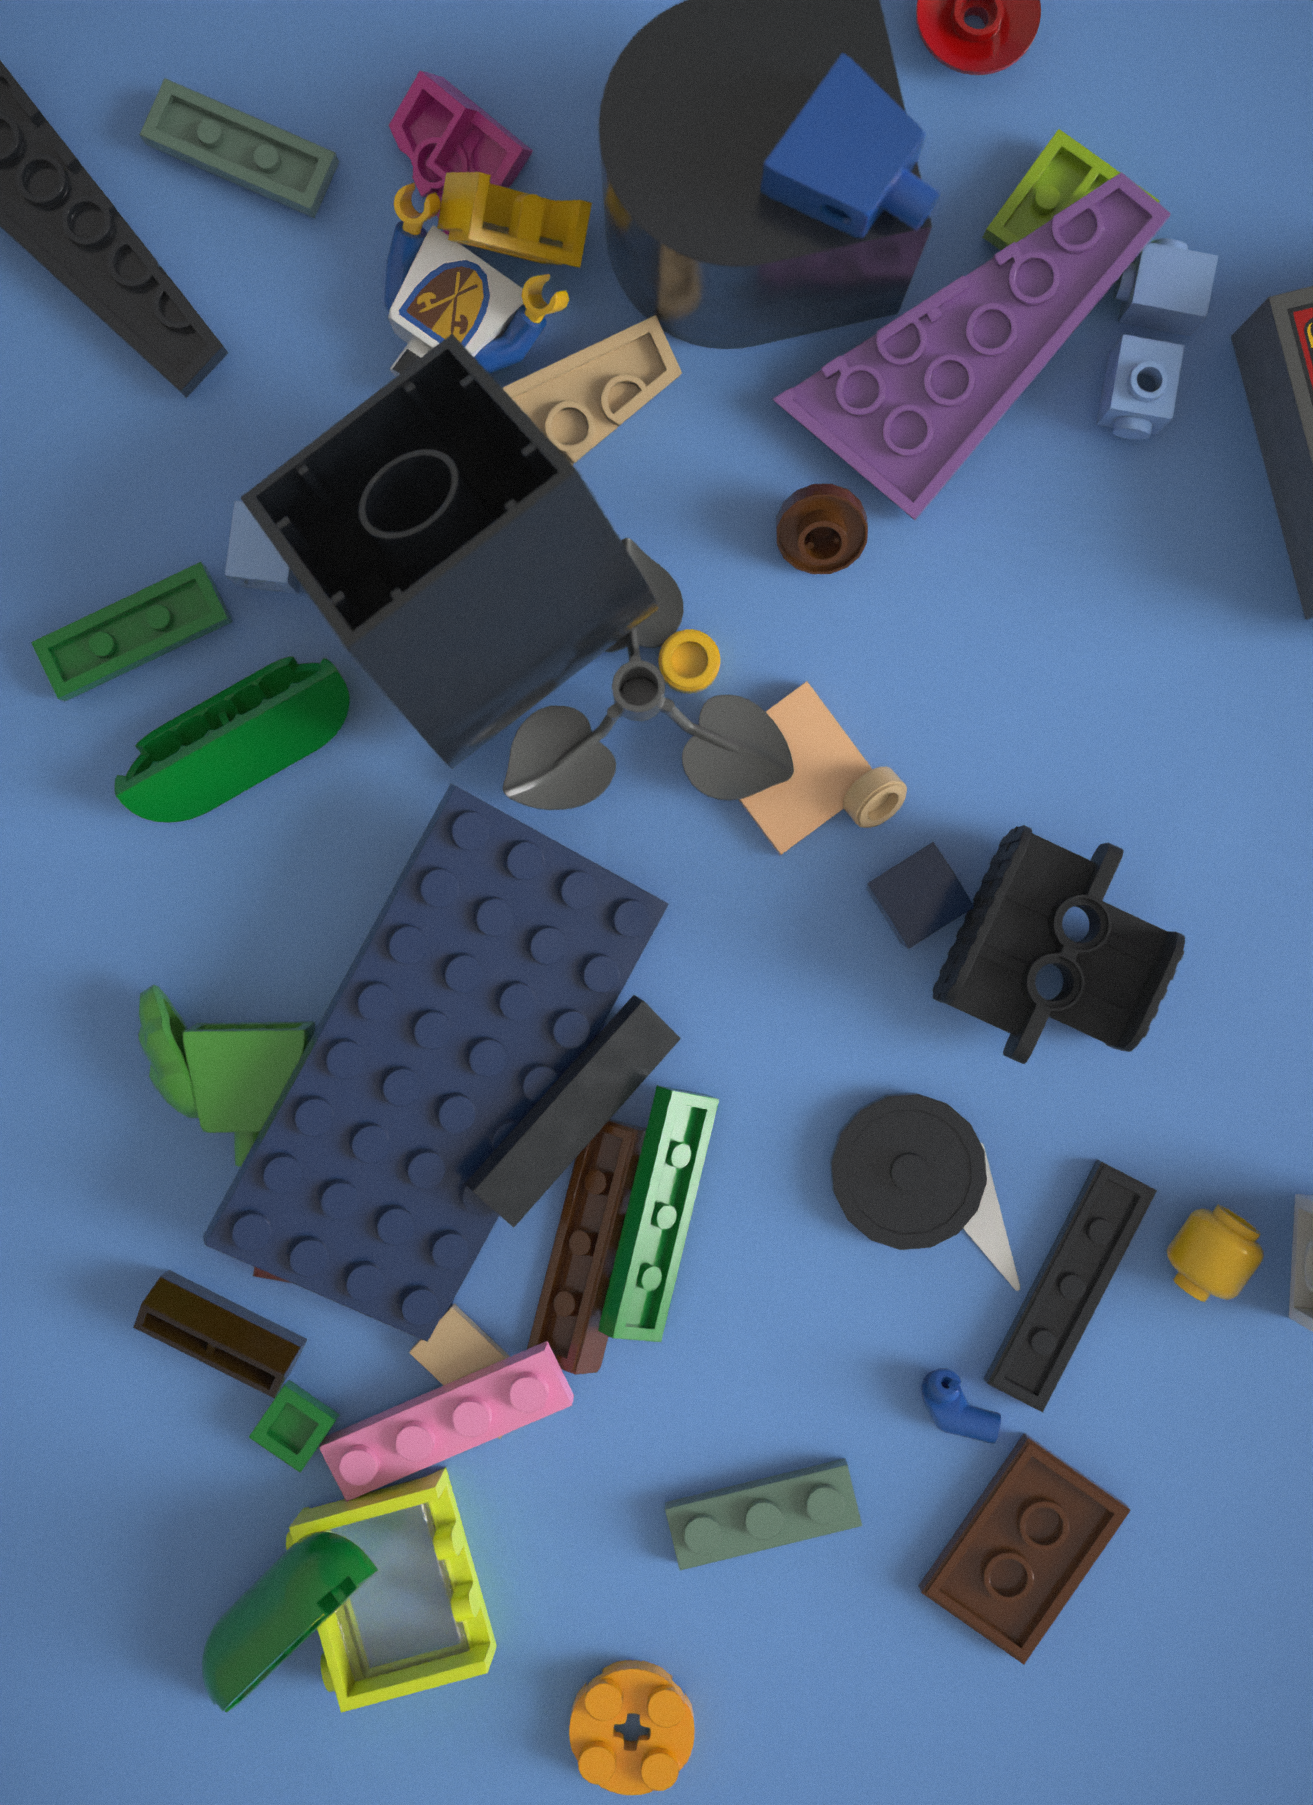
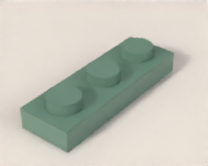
[139,78,339,218]
[665,1458,862,1570]

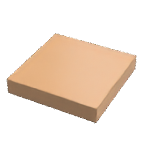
[738,681,873,855]

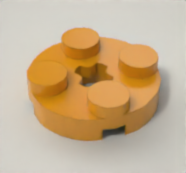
[569,1660,695,1795]

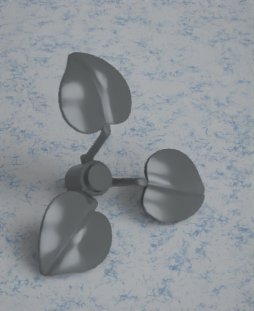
[503,538,794,810]

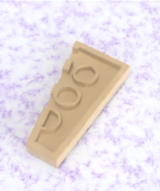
[502,315,682,465]

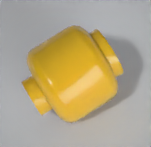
[1167,1204,1264,1302]

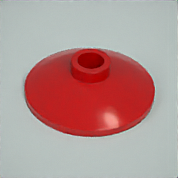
[916,0,1041,75]

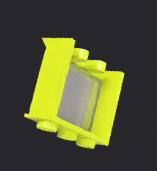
[286,1467,497,1713]

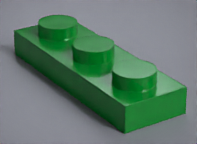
[31,562,233,701]

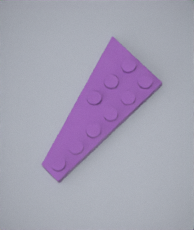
[772,172,1171,520]

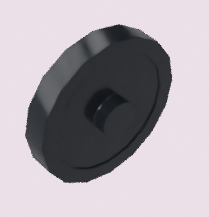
[830,1093,987,1250]

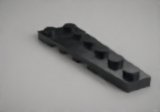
[0,61,228,398]

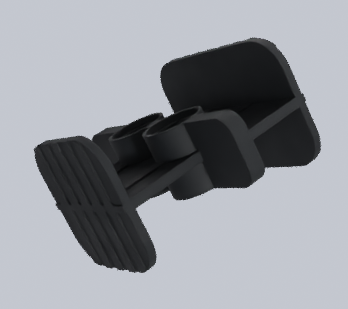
[932,825,1185,1064]

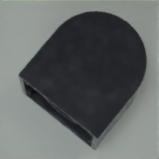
[599,0,932,349]
[240,334,659,769]

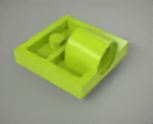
[982,129,1160,251]

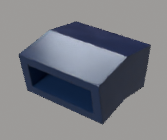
[867,842,974,949]

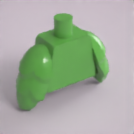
[138,985,315,1167]

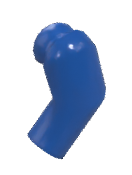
[921,1368,1001,1444]

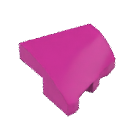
[388,70,533,245]

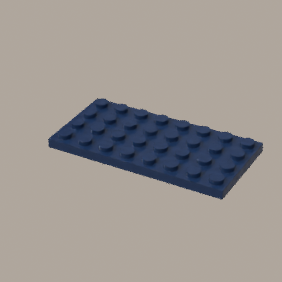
[203,783,669,1342]

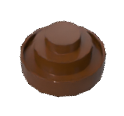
[776,484,868,574]

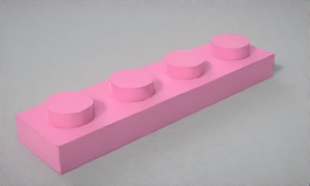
[319,1341,574,1501]

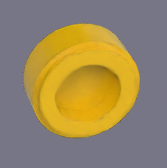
[658,629,720,694]

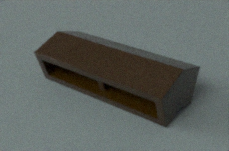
[133,1270,308,1399]

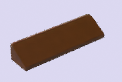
[527,1119,646,1375]

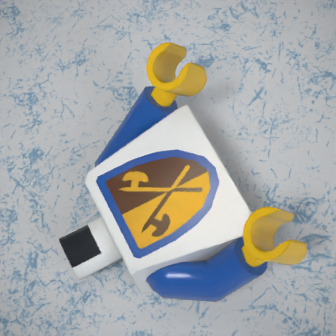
[384,183,569,377]

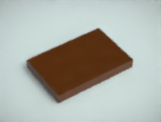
[918,1433,1131,1665]

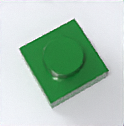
[249,1380,340,1473]

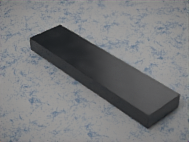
[465,995,681,1228]
[984,1159,1157,1413]

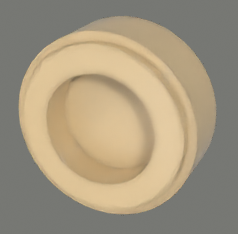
[843,767,907,828]

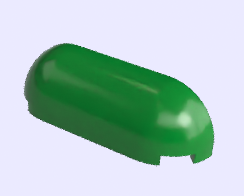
[114,656,350,823]
[202,1532,378,1713]

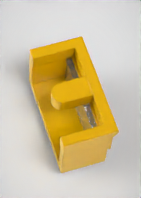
[437,172,592,268]

